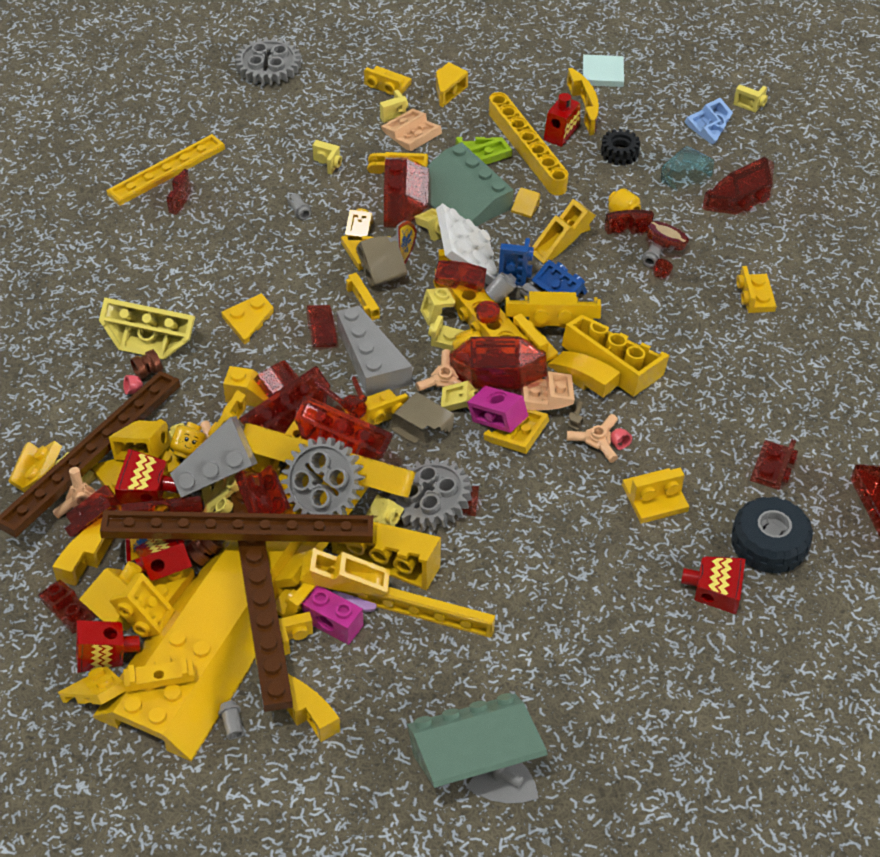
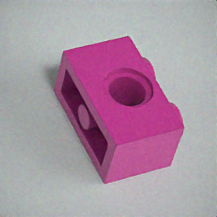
[467,386,528,433]
[302,586,364,645]

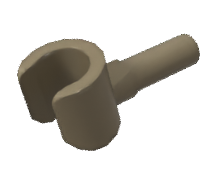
[567,401,584,431]

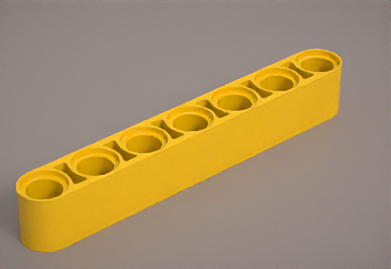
[489,92,568,196]
[243,423,416,498]

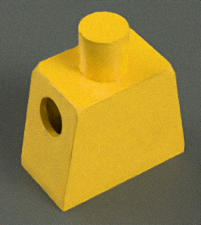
[109,419,170,460]
[79,561,142,631]

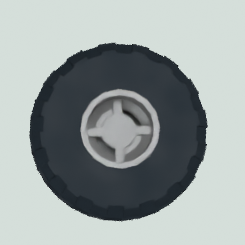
[731,497,813,573]

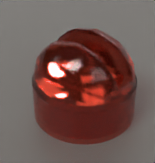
[653,259,673,279]

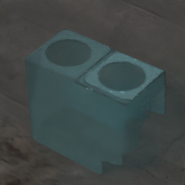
[661,145,714,190]

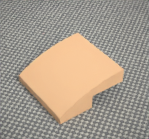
[381,108,442,152]
[521,371,575,411]

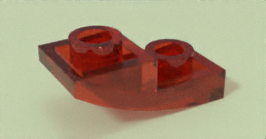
[166,169,190,215]
[604,210,654,234]
[434,260,487,292]
[306,305,337,347]
[254,360,300,398]
[38,579,95,634]

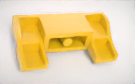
[504,291,601,328]

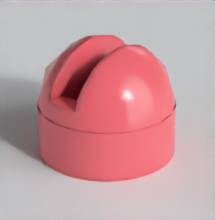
[123,375,143,394]
[611,428,632,450]

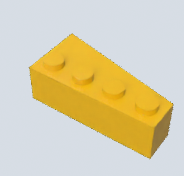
[561,314,669,397]
[331,522,441,591]

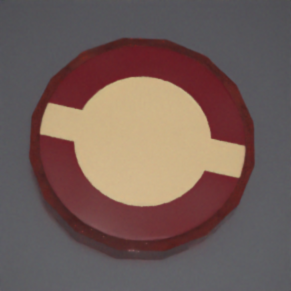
[645,221,689,251]

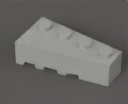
[337,306,413,396]

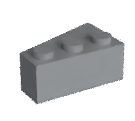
[170,416,258,497]

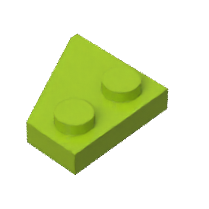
[455,137,512,165]

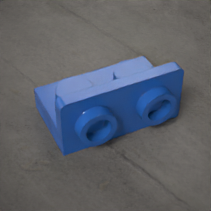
[499,238,534,286]
[532,260,588,296]

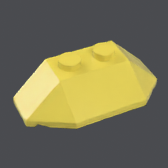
[99,297,195,359]

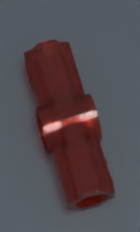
[121,496,203,512]

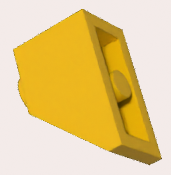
[435,62,468,107]
[223,366,279,409]

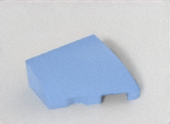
[685,98,733,144]

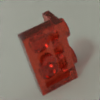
[750,439,798,490]
[234,465,290,514]
[64,485,122,537]

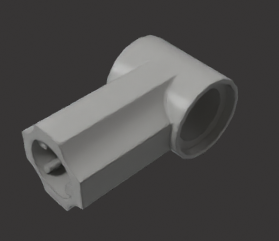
[485,272,517,304]

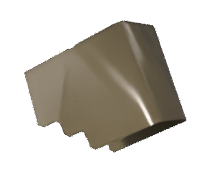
[356,236,408,288]
[391,392,454,443]

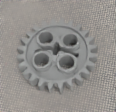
[235,37,301,86]
[281,437,365,515]
[388,458,473,531]

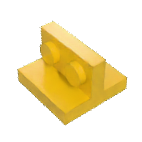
[622,467,689,524]

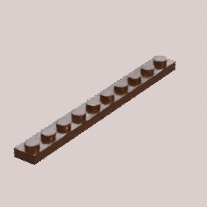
[0,371,180,538]
[230,486,293,712]
[100,510,373,543]

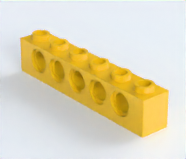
[433,262,533,373]

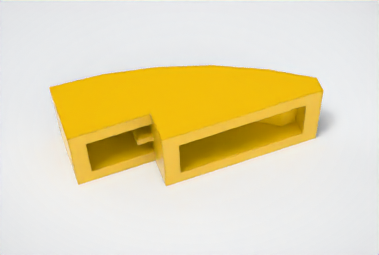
[532,199,596,264]
[548,351,621,398]
[52,518,114,586]
[300,548,390,595]
[287,674,341,742]

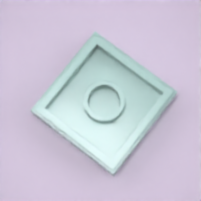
[583,54,624,87]

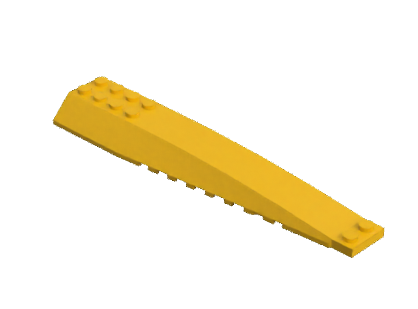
[93,410,373,762]

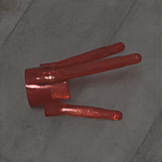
[313,376,367,421]

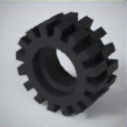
[601,129,640,166]

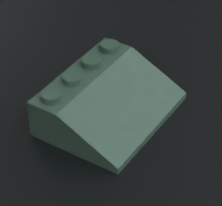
[409,142,514,226]
[407,693,548,788]

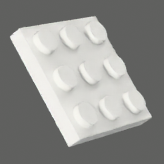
[436,203,498,285]

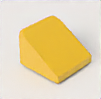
[511,188,540,218]

